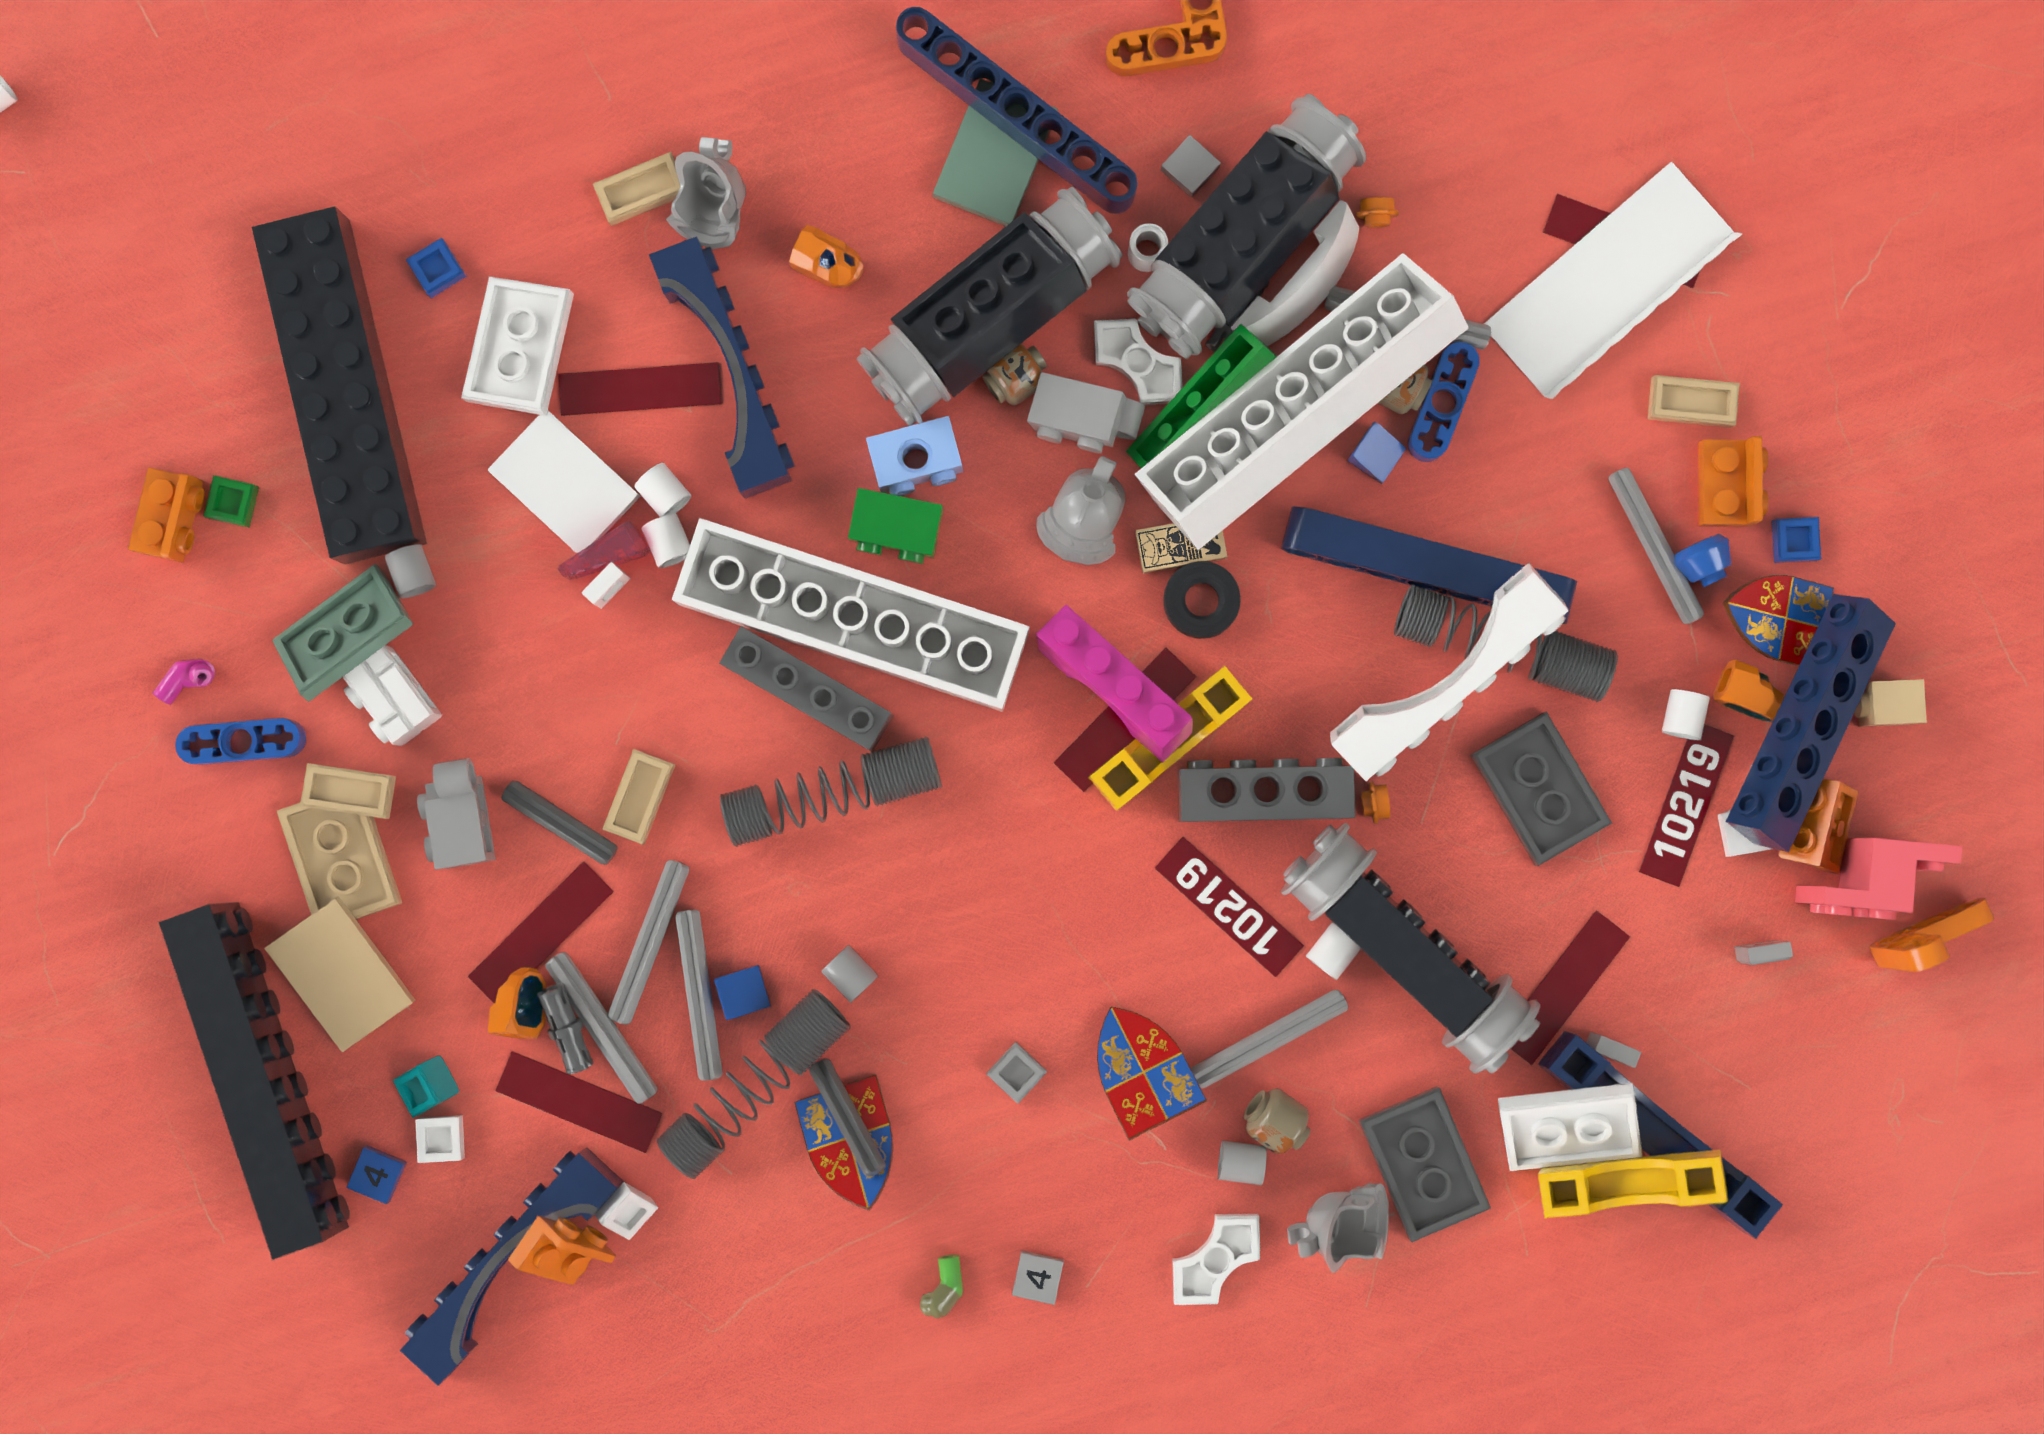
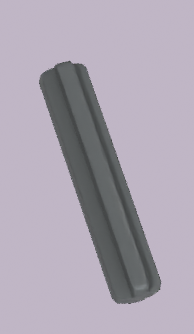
[501,781,618,865]
[809,1058,886,1177]

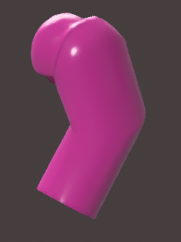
[153,659,215,705]

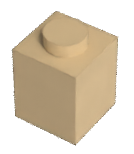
[1854,679,1927,727]

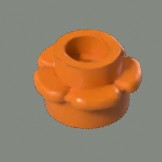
[1357,197,1399,228]
[1361,781,1391,824]

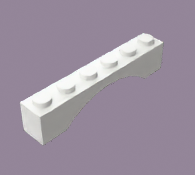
[1330,563,1569,781]

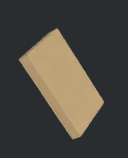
[277,802,403,920]
[264,896,415,1052]

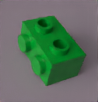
[847,488,944,564]

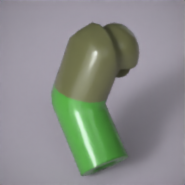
[920,1254,963,1319]

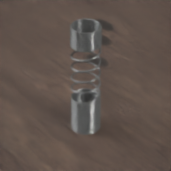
[1394,584,1618,702]
[720,736,942,847]
[657,989,850,1179]

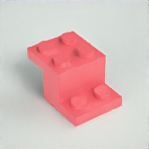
[1795,838,1962,920]

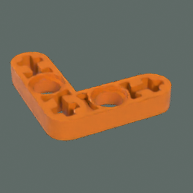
[1106,0,1227,76]
[1869,898,1994,972]

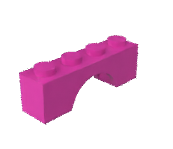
[1036,605,1193,763]

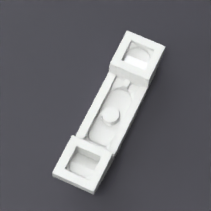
[1231,200,1360,346]

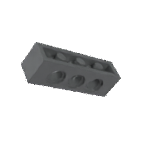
[719,626,894,752]
[1177,758,1355,822]

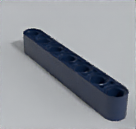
[896,7,1137,214]
[1281,506,1577,624]

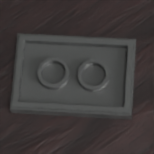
[1470,712,1612,866]
[1358,1086,1491,1242]

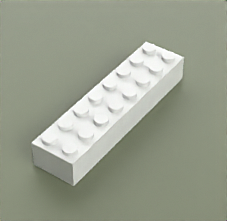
[1135,253,1469,550]
[672,518,1029,712]

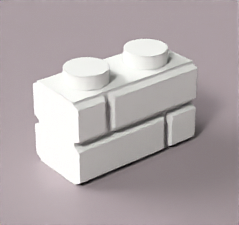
[343,645,442,746]

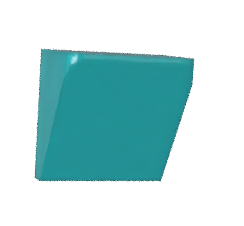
[393,1056,459,1118]

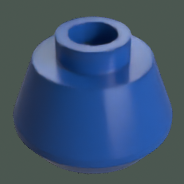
[1674,534,1731,587]

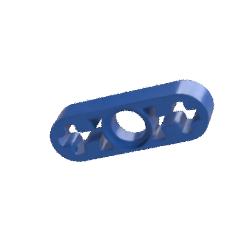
[1408,342,1480,462]
[175,718,306,765]

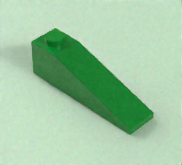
[1126,324,1277,468]

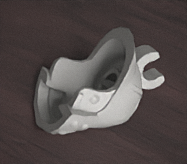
[666,137,746,249]
[1036,456,1125,565]
[1287,1183,1389,1273]

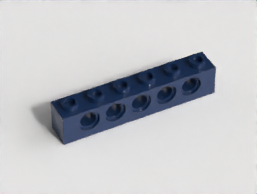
[1725,594,1896,852]

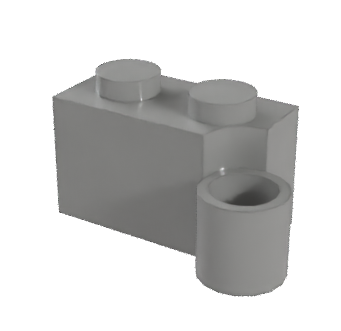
[1027,372,1145,453]
[417,758,496,870]

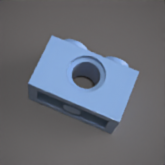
[866,416,963,496]

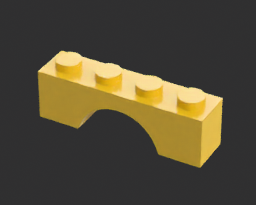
[1089,666,1252,811]
[1538,1149,1727,1218]

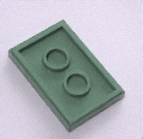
[933,79,1058,227]
[272,564,414,702]

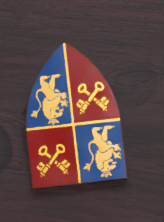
[1723,575,1834,666]
[1097,1007,1207,1141]
[794,1075,894,1211]

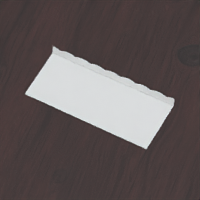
[1484,161,1742,399]

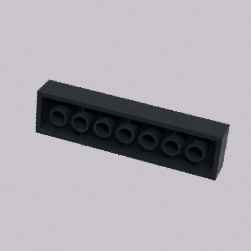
[252,206,427,564]
[159,902,350,1260]

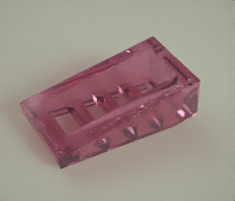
[558,521,652,580]

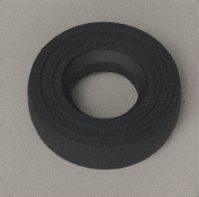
[1163,561,1241,639]

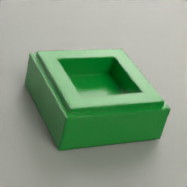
[203,475,259,528]

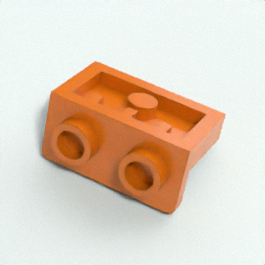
[1698,436,1769,527]
[128,467,205,563]
[1779,779,1859,874]
[508,1215,616,1285]

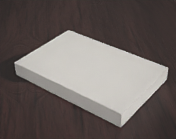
[461,276,574,416]
[488,411,641,558]
[1498,1083,1642,1171]

